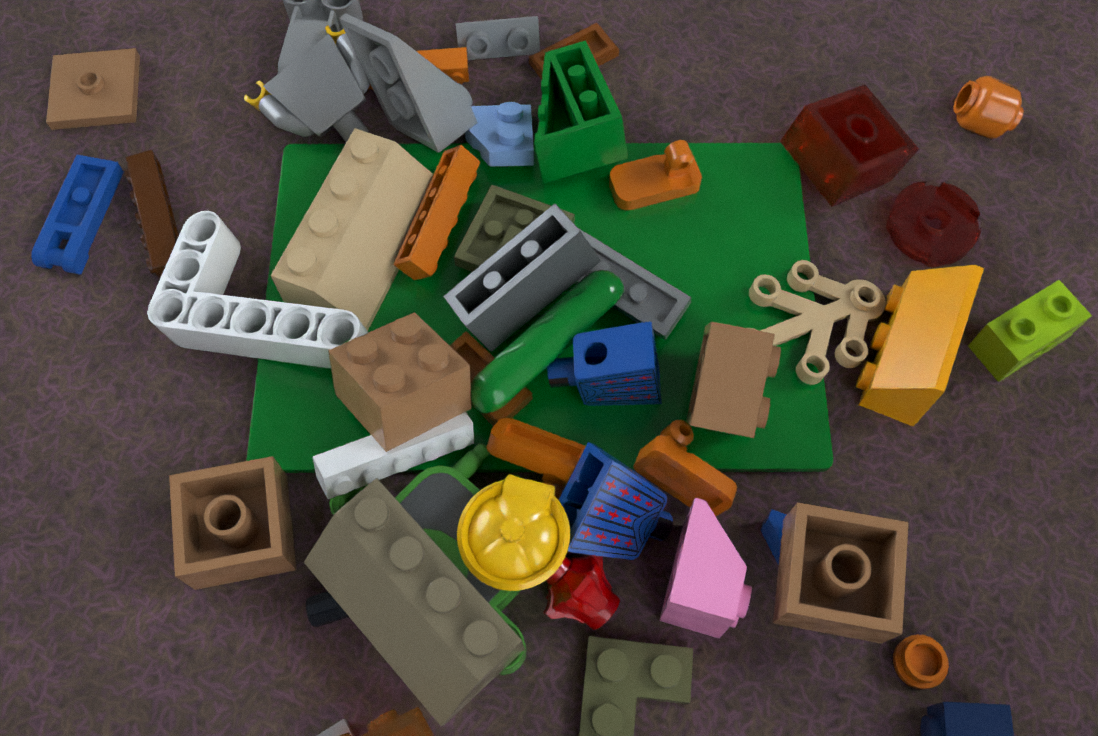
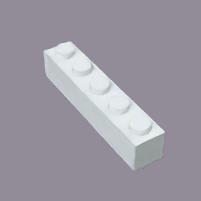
[313,412,474,499]

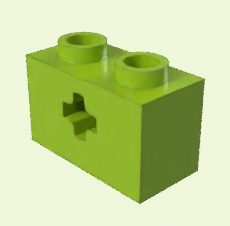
[968,280,1092,382]

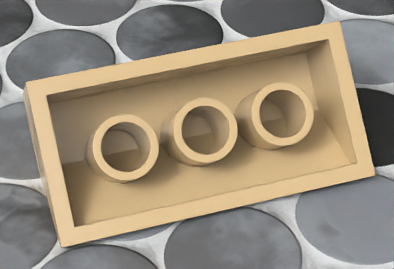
[271,128,433,331]

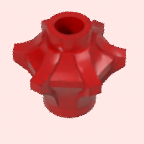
[543,555,620,630]

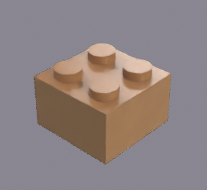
[328,312,472,452]
[686,322,781,438]
[169,456,297,590]
[773,502,909,644]

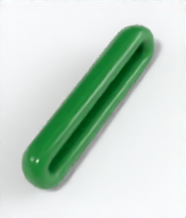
[471,270,624,414]

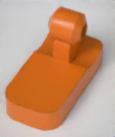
[609,140,702,211]
[487,418,586,500]
[633,420,737,516]

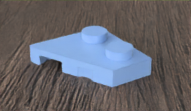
[465,102,534,167]

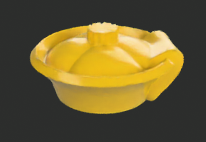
[457,474,570,591]

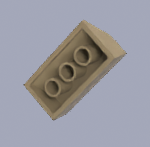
[304,478,525,727]

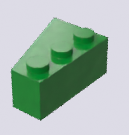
[534,40,628,184]

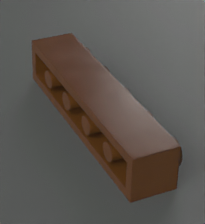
[124,149,179,279]

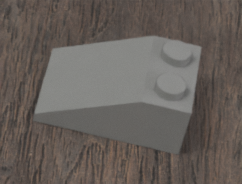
[339,13,477,153]

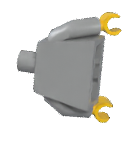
[244,25,370,142]

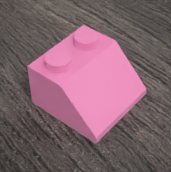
[659,498,752,638]

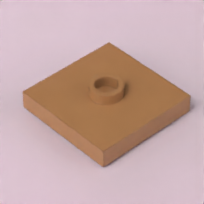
[46,48,140,130]

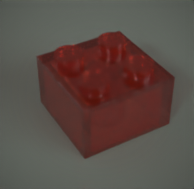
[780,84,919,207]

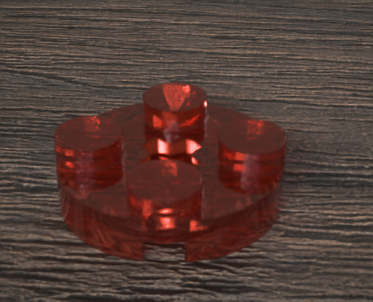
[886,181,982,268]

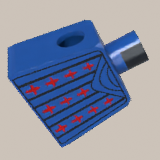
[547,321,662,406]
[559,442,673,560]

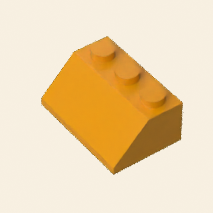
[856,265,984,426]

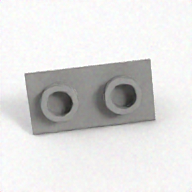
[456,16,540,60]

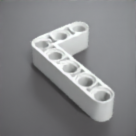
[147,211,369,368]

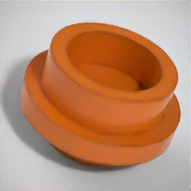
[893,634,949,690]

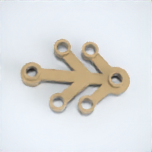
[748,260,886,385]

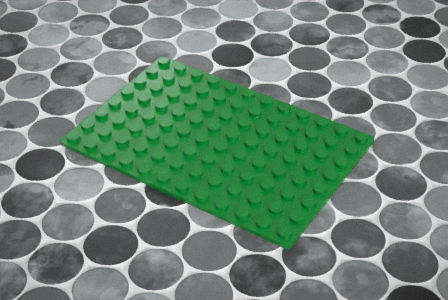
[246,143,834,473]

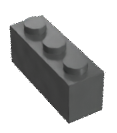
[443,204,601,352]

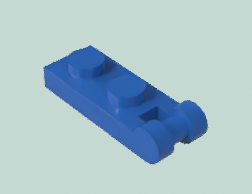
[31,155,124,275]

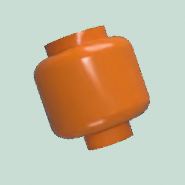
[953,76,1024,139]

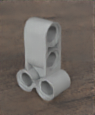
[278,0,363,74]

